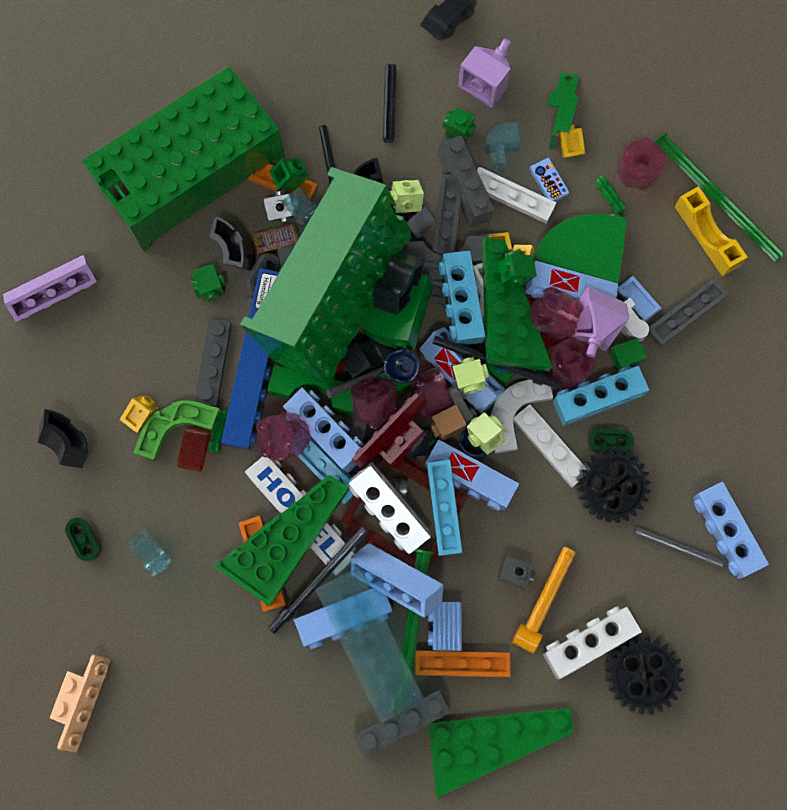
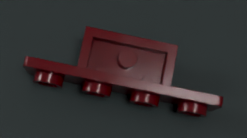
[352,393,426,469]

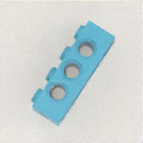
[438,251,485,345]
[553,366,649,426]

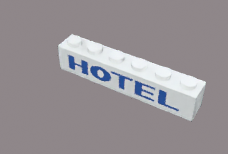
[245,454,357,577]

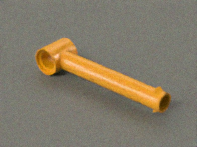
[512,547,576,654]

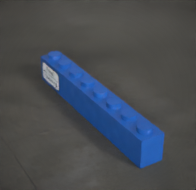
[221,268,279,451]

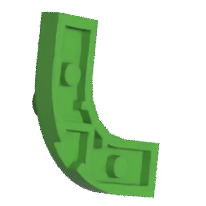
[133,401,221,461]

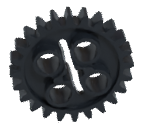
[576,449,651,523]
[605,636,684,715]

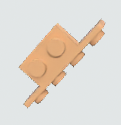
[50,655,111,753]

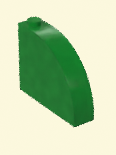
[533,214,627,284]
[359,275,434,350]

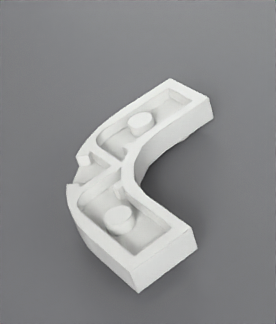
[491,380,553,454]

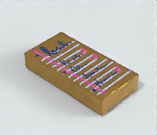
[252,223,299,257]

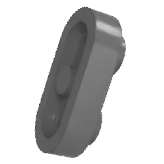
[245,253,280,293]
[446,385,478,426]

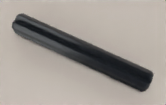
[383,64,396,143]

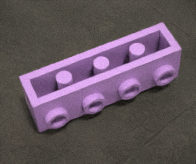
[3,255,97,322]

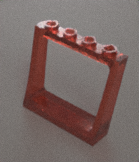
[340,457,469,572]

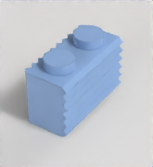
[428,602,462,651]

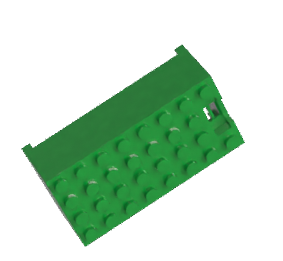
[82,66,285,252]
[240,167,412,384]

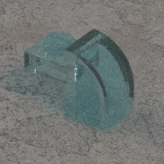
[484,122,520,173]
[281,187,318,233]
[127,528,172,577]

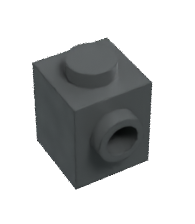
[498,556,536,589]

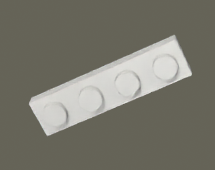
[477,167,556,224]
[513,405,587,488]

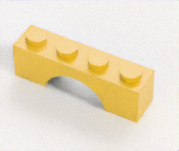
[674,186,748,277]

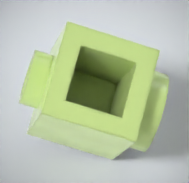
[453,357,489,394]
[467,413,505,455]

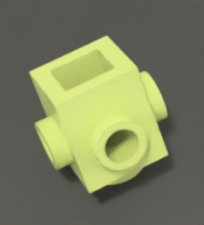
[390,180,424,213]

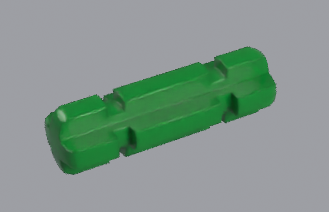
[595,175,626,214]
[207,410,228,454]

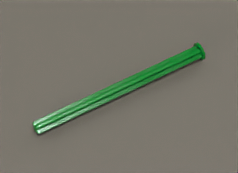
[654,132,784,262]
[391,549,434,741]

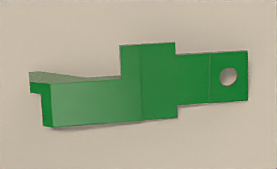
[547,72,579,149]

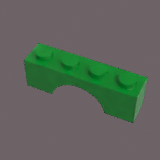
[267,365,362,418]

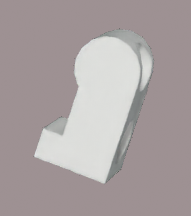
[621,298,649,343]

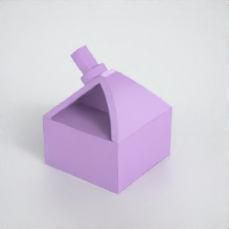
[458,38,511,108]
[565,286,630,357]

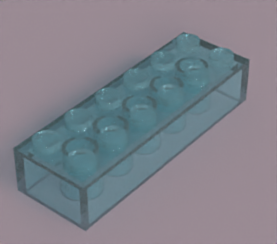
[315,567,424,723]

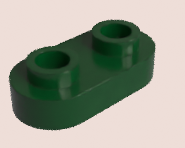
[588,429,634,454]
[65,518,101,562]

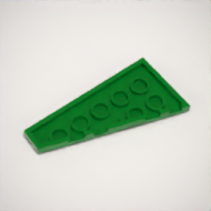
[481,237,553,371]
[213,475,350,606]
[428,708,574,798]

